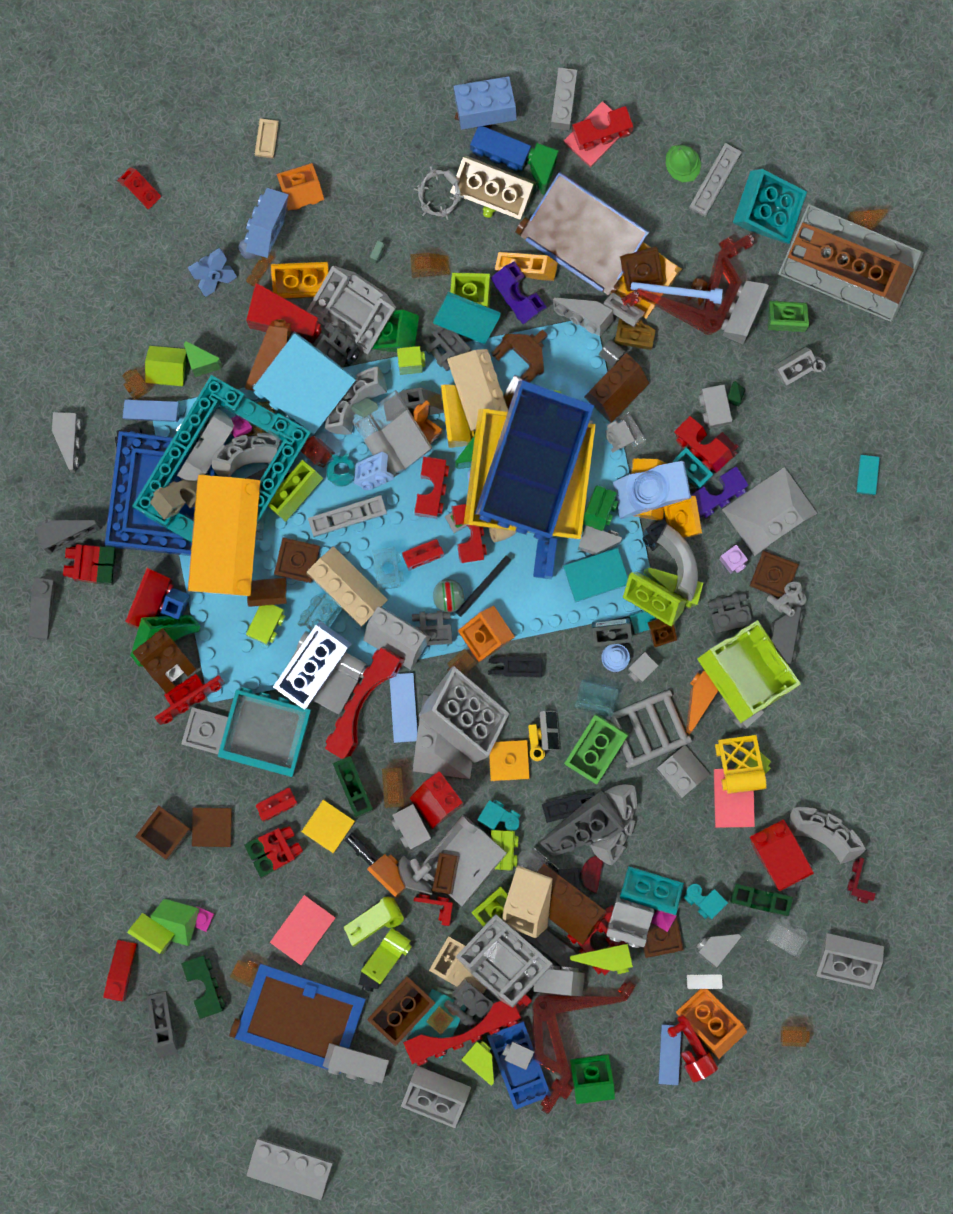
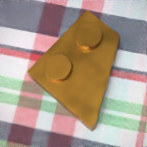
[615,318,655,350]

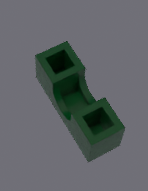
[730,884,793,916]
[181,956,225,1019]

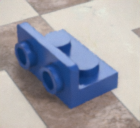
[533,538,557,580]

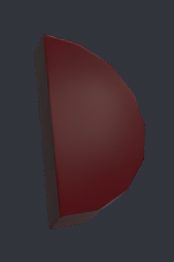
[581,856,603,894]

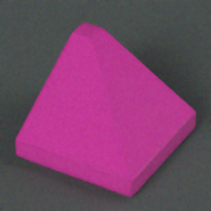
[651,910,677,932]

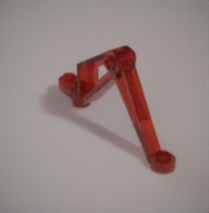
[621,233,756,335]
[532,981,636,1114]

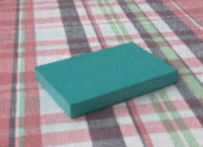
[433,292,501,344]
[563,548,628,603]
[620,866,684,915]
[408,989,466,1059]

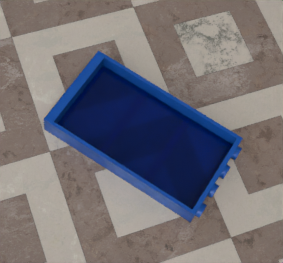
[475,380,594,541]

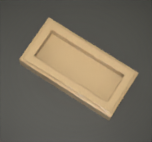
[255,118,279,159]

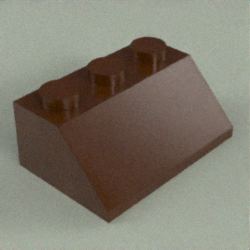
[584,353,650,423]
[367,976,435,1047]

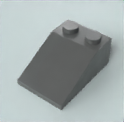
[34,520,101,555]

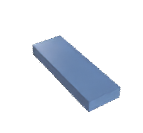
[123,400,180,422]
[658,1025,681,1085]

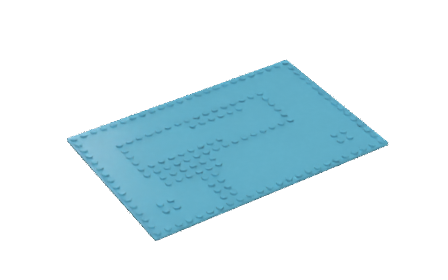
[153,321,650,703]

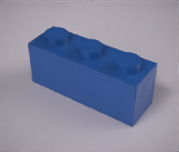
[470,126,531,171]

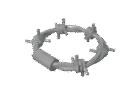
[414,166,465,220]

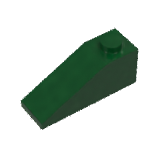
[332,756,374,818]

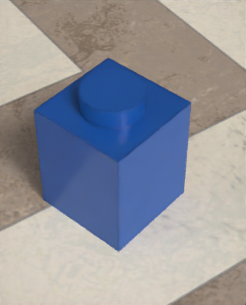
[161,588,190,620]

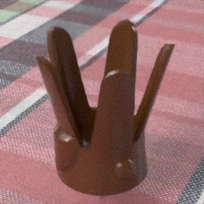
[685,276,708,306]

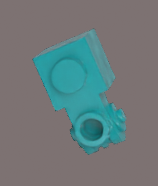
[477,799,521,831]
[683,884,728,920]

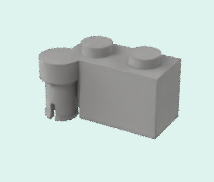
[773,347,826,385]

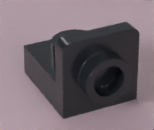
[642,519,668,551]

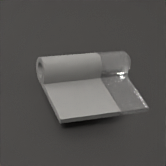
[352,390,432,477]

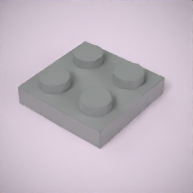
[181,707,228,755]

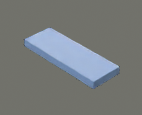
[390,673,417,743]

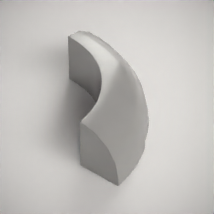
[325,366,387,435]
[177,409,234,481]
[212,433,281,477]
[657,524,698,601]
[590,784,637,865]
[790,807,866,864]

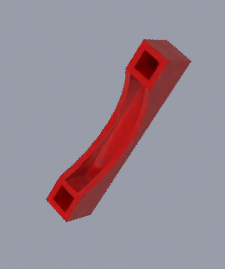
[325,648,405,759]
[403,1001,521,1066]

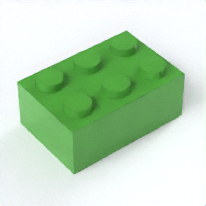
[564,714,629,784]

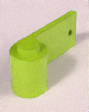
[344,897,404,947]
[361,928,412,984]

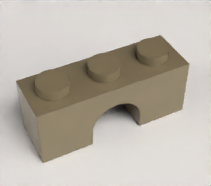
[150,479,197,520]

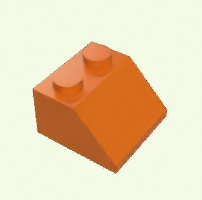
[277,163,324,211]
[458,606,515,662]

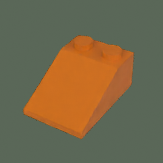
[686,670,718,734]
[367,854,406,898]
[676,989,747,1059]

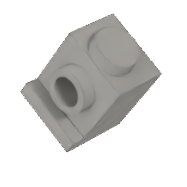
[605,421,635,453]

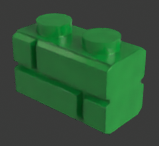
[583,485,618,531]

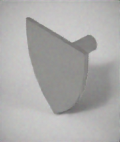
[398,855,433,895]

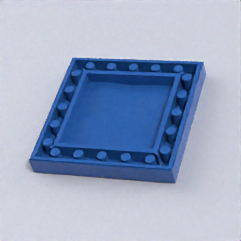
[105,431,227,556]

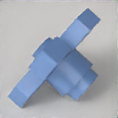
[188,248,237,297]

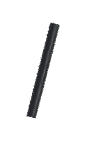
[455,555,511,617]

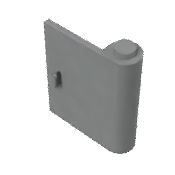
[286,631,367,715]

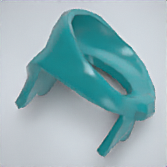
[327,454,355,486]

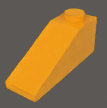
[495,252,558,281]

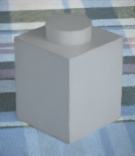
[628,652,658,683]
[502,1042,534,1070]

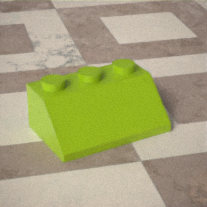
[623,572,687,627]

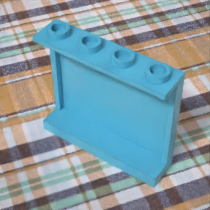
[253,331,356,434]

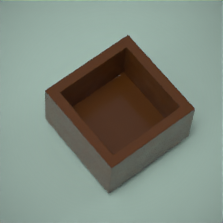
[135,806,192,861]

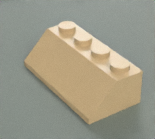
[450,156,536,220]
[447,349,508,431]
[306,546,388,627]

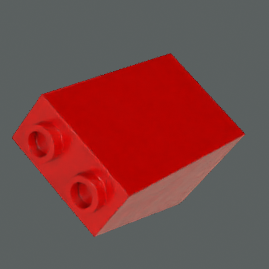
[246,284,322,343]
[410,771,463,829]

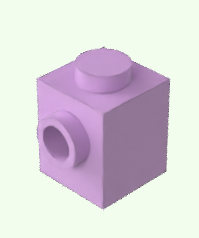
[719,545,748,574]

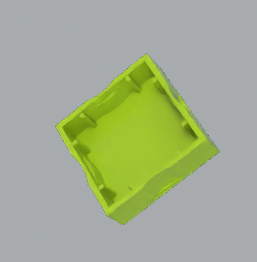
[697,620,801,723]

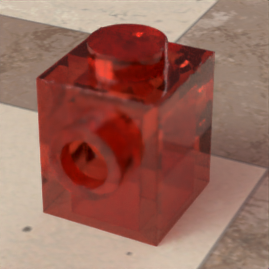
[301,436,335,468]

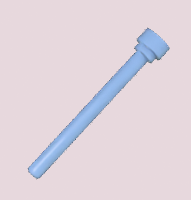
[631,282,723,304]

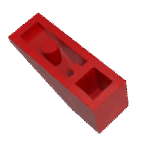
[103,940,137,1002]

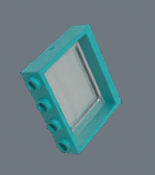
[217,687,311,777]

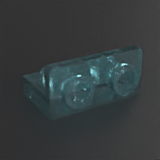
[297,594,342,631]

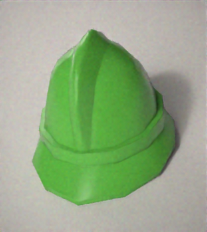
[665,145,701,182]

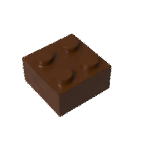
[647,619,677,648]

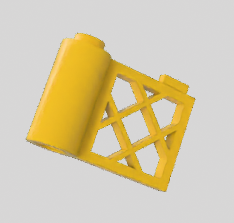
[715,735,766,794]

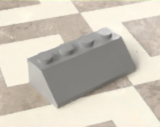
[247,1138,333,1200]

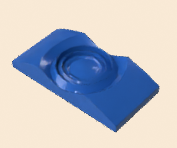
[487,1022,551,1110]

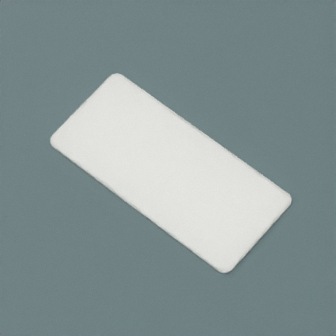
[687,975,722,989]

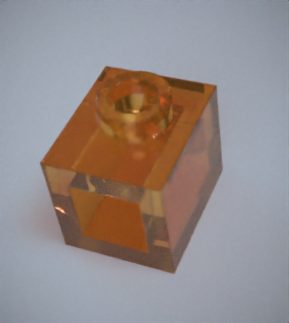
[230,960,258,988]

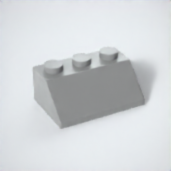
[721,281,769,344]
[363,606,431,670]
[816,933,884,990]
[401,1066,471,1128]

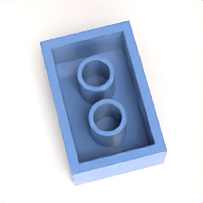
[453,77,517,130]
[244,188,289,258]

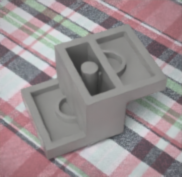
[606,891,654,948]

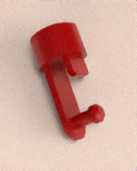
[667,1015,718,1082]

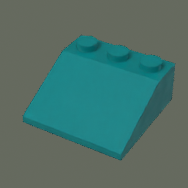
[733,169,807,244]

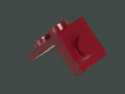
[847,857,876,904]

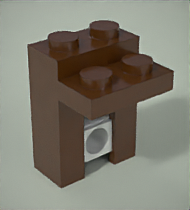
[132,628,197,694]

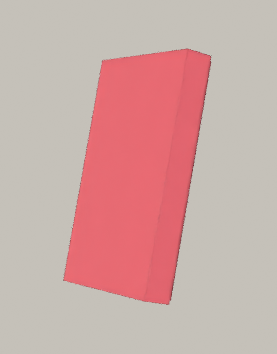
[564,101,620,168]
[714,769,755,828]
[270,895,335,965]

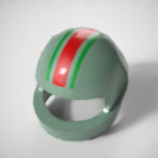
[433,579,464,612]

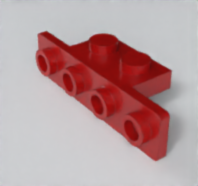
[154,674,225,725]

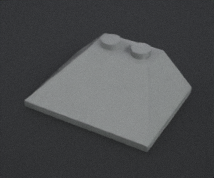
[307,265,396,355]
[722,467,817,556]
[413,695,472,779]
[456,914,553,1008]

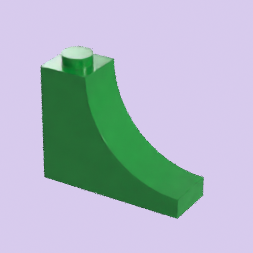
[130,615,200,667]

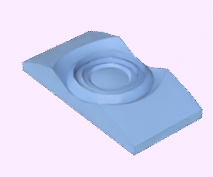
[613,461,691,519]

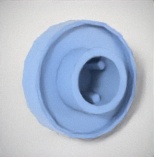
[601,644,630,672]

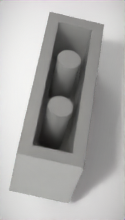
[551,68,577,130]
[323,1043,389,1085]

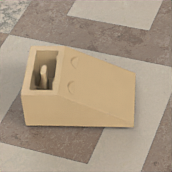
[503,866,553,938]
[429,936,486,993]

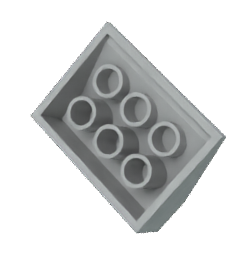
[419,667,509,763]

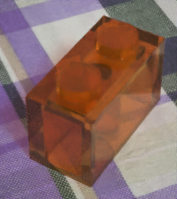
[382,768,404,809]

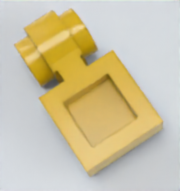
[528,724,545,761]

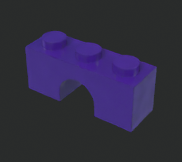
[490,261,547,324]
[691,467,749,519]

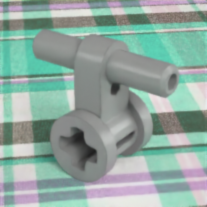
[767,582,807,617]

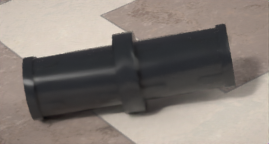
[344,832,379,866]

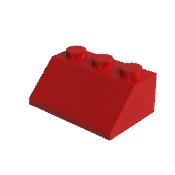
[125,568,174,629]

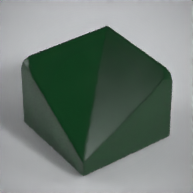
[727,381,745,407]

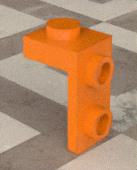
[413,400,442,445]

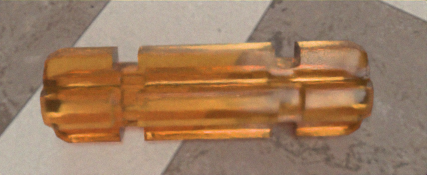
[246,254,274,287]

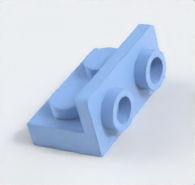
[354,452,394,490]

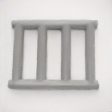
[605,690,692,768]

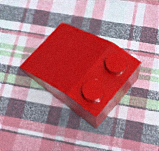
[749,819,814,891]

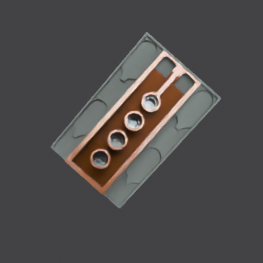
[778,204,924,323]

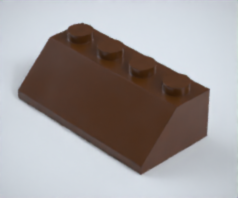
[537,864,607,945]

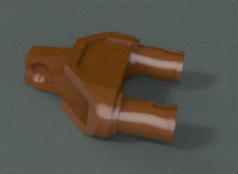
[490,330,548,383]

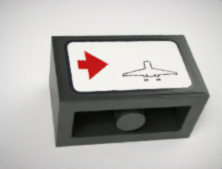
[592,618,632,647]

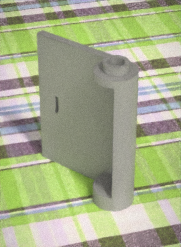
[420,815,507,907]

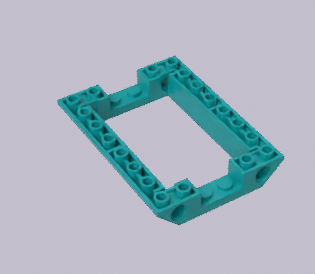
[132,375,311,543]

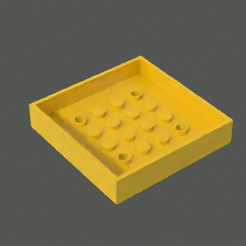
[464,409,595,539]

